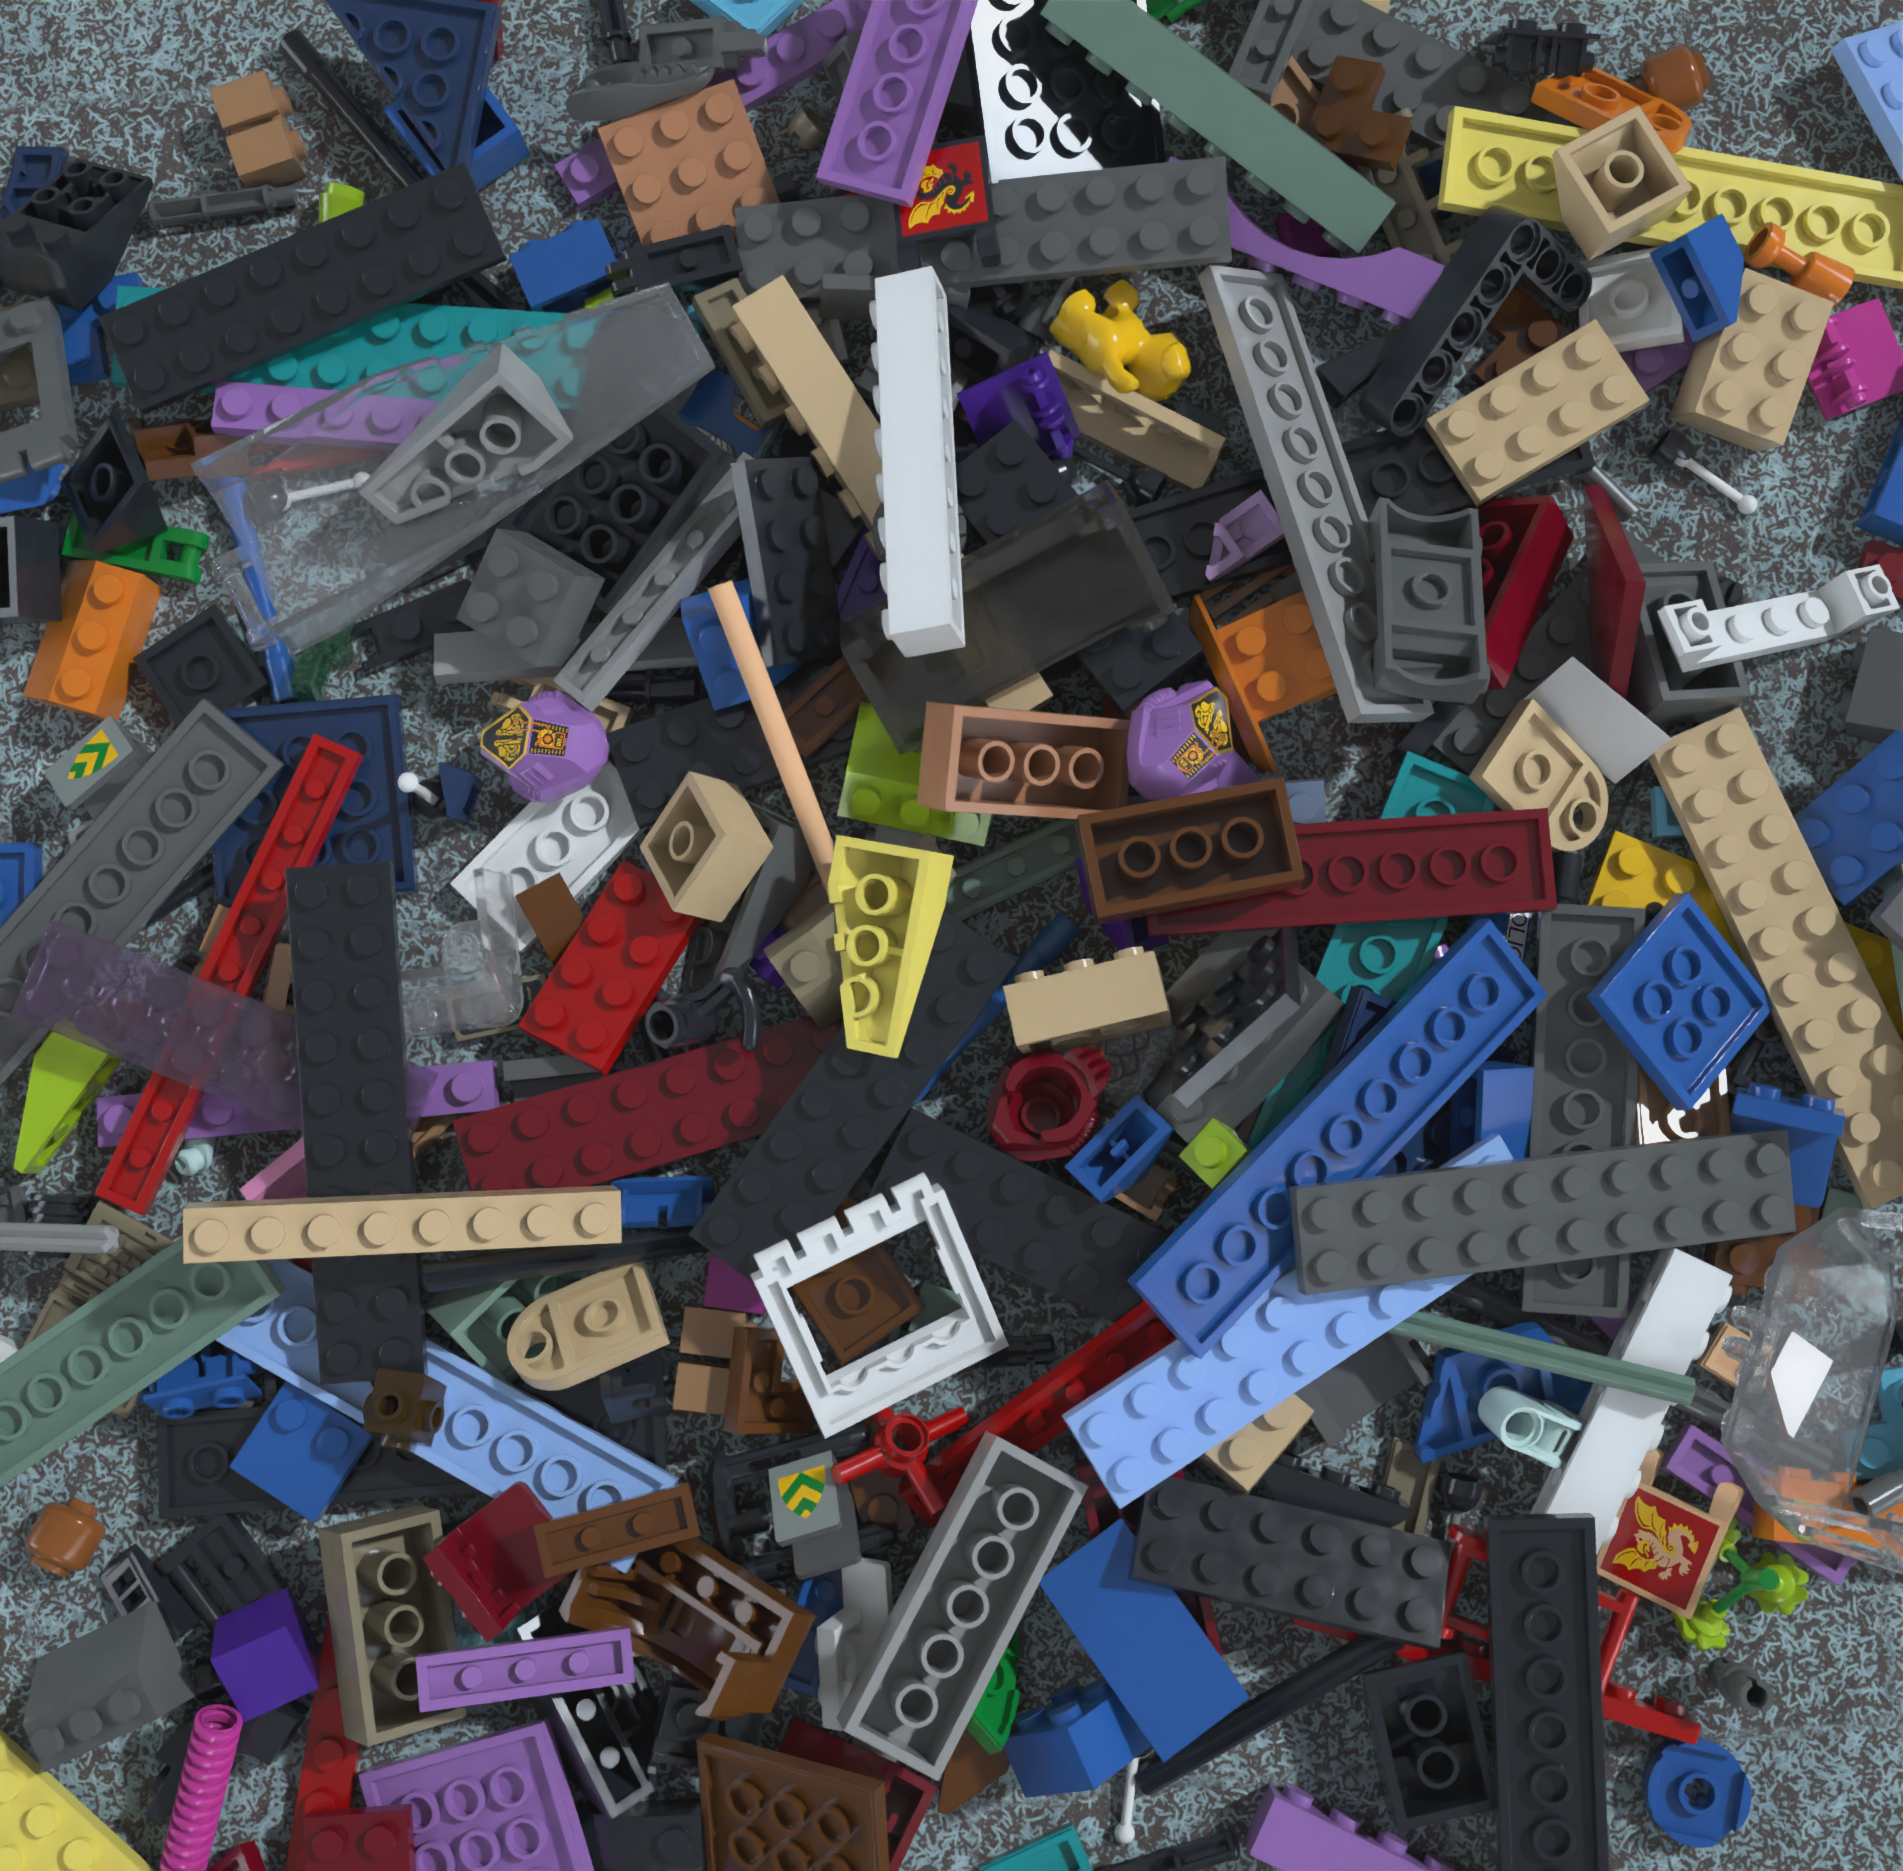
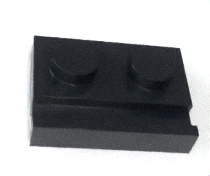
[648,1680,765,1768]

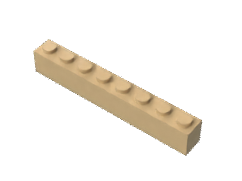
[183,1185,622,1264]

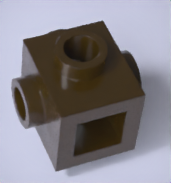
[362,1368,447,1453]

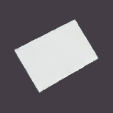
[1524,656,1672,784]

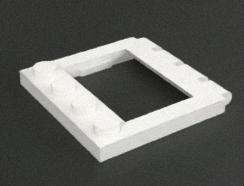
[750,1172,1009,1439]

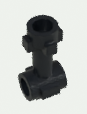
[1725,1013,1782,1099]

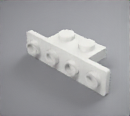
[815,1557,897,1762]

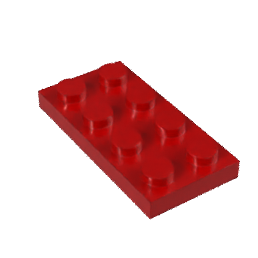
[518,860,703,1076]

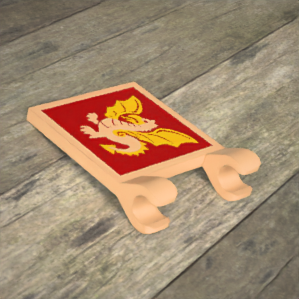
[1597,1448,1744,1619]

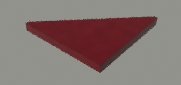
[1583,485,1646,700]

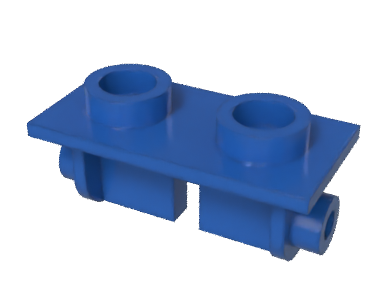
[611,1175,716,1230]
[143,1352,262,1419]

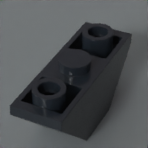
[1263,1451,1411,1528]

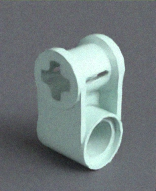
[1478,1386,1585,1469]

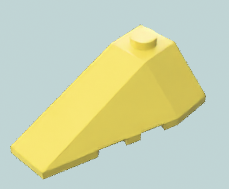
[828,835,954,1058]

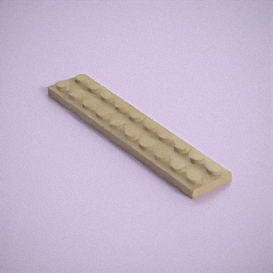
[1648,708,1903,1209]

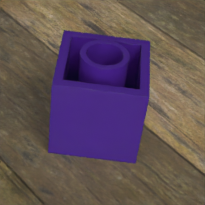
[210,1587,321,1722]

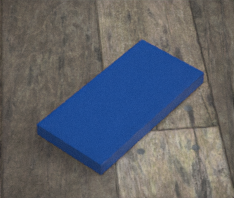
[1039,1518,1250,1763]

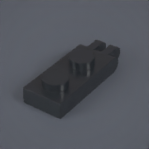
[605,224,743,302]

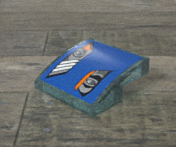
[679,362,788,459]

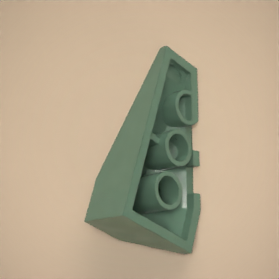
[424,1185,622,1383]

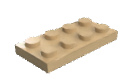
[1424,319,1650,507]

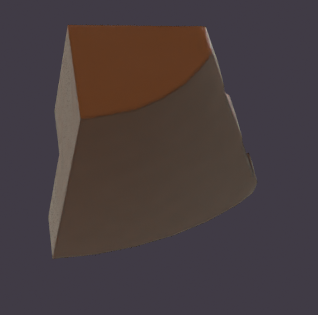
[128,418,248,481]

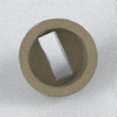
[788,105,830,150]

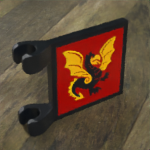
[893,135,1002,272]

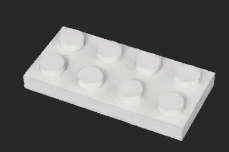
[450,760,647,953]

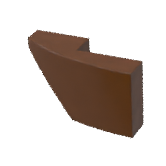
[515,872,583,968]

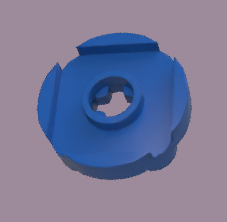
[1642,1736,1752,1848]

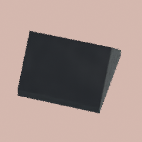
[61,413,168,553]

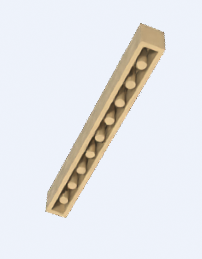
[731,275,1053,711]

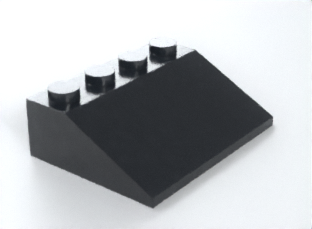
[499,365,737,614]

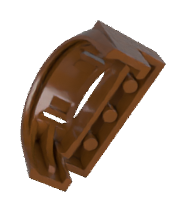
[559,1537,816,1721]

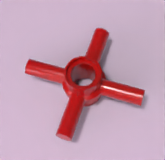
[831,1406,968,1518]

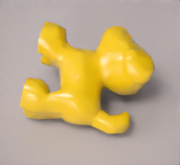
[1049,279,1191,402]

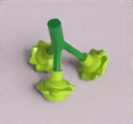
[1672,1512,1809,1651]

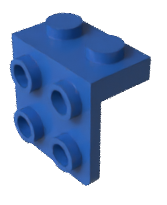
[1730,1083,1846,1208]

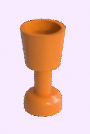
[1743,222,1855,309]

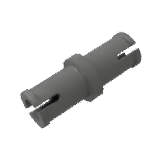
[1708,1657,1774,1714]

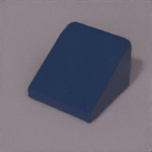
[439,762,483,826]

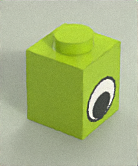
[1179,1118,1254,1190]

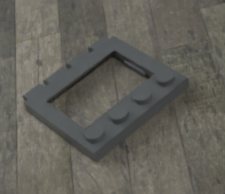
[0,296,79,484]

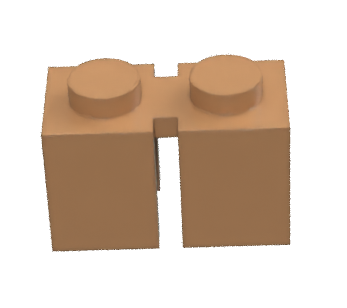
[209,70,309,188]
[672,1303,757,1415]

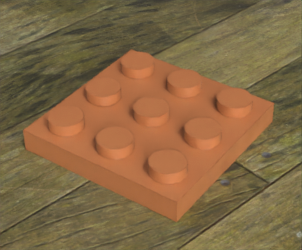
[597,79,780,245]

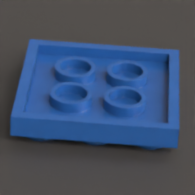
[1587,892,1773,1111]

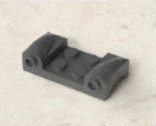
[1368,497,1490,704]

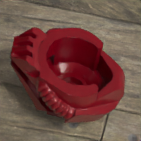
[986,1047,1113,1163]

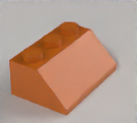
[22,560,163,721]

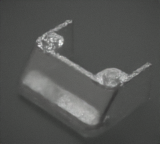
[401,868,524,1039]

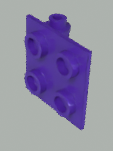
[957,351,1081,460]

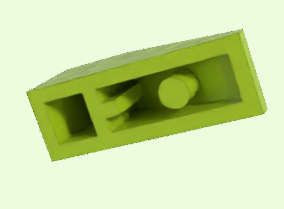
[13,1015,129,1174]

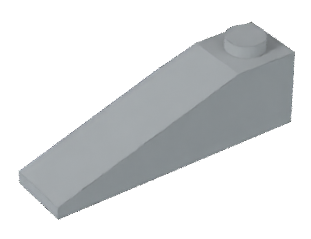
[358,343,573,525]

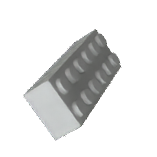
[836,1431,1089,1781]

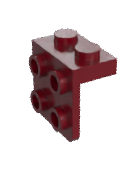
[422,1481,572,1642]

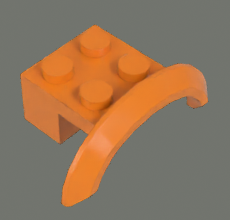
[1188,590,1337,774]

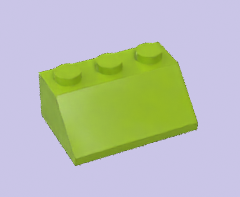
[837,702,992,847]

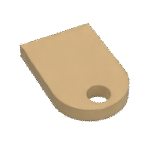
[1469,698,1608,851]
[507,1261,670,1391]

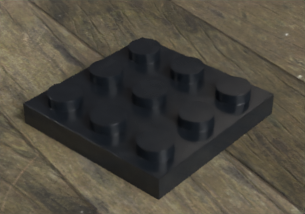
[1172,927,1301,1108]

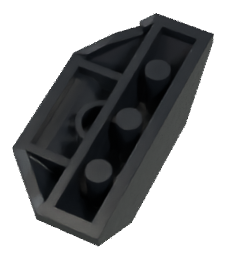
[513,1602,660,1820]

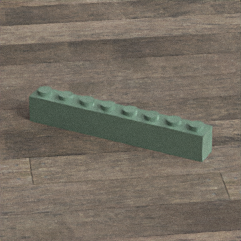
[1040,0,1396,254]

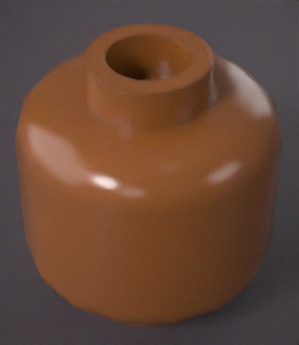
[1632,45,1710,112]
[25,1496,106,1578]

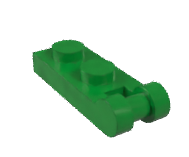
[61,508,210,585]

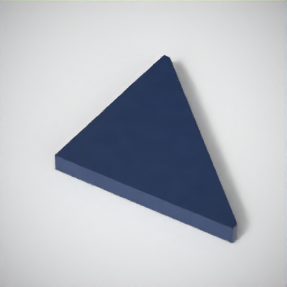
[325,0,502,172]

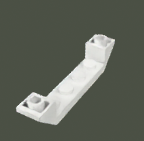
[1658,564,1900,673]

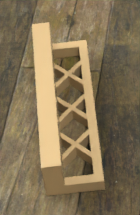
[1048,349,1226,491]

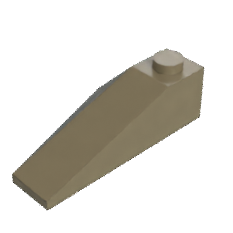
[763,833,957,1031]

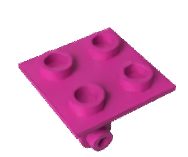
[1807,298,1903,421]

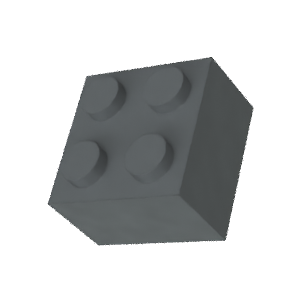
[456,528,605,667]

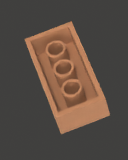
[917,702,1131,819]

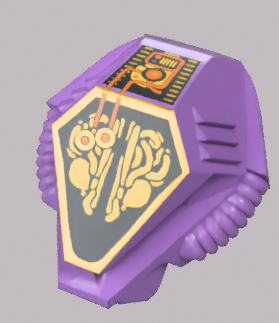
[1127,680,1233,801]
[480,689,610,804]

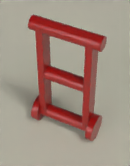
[1441,1524,1640,1696]

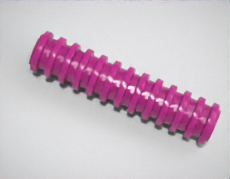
[158,1704,243,1871]

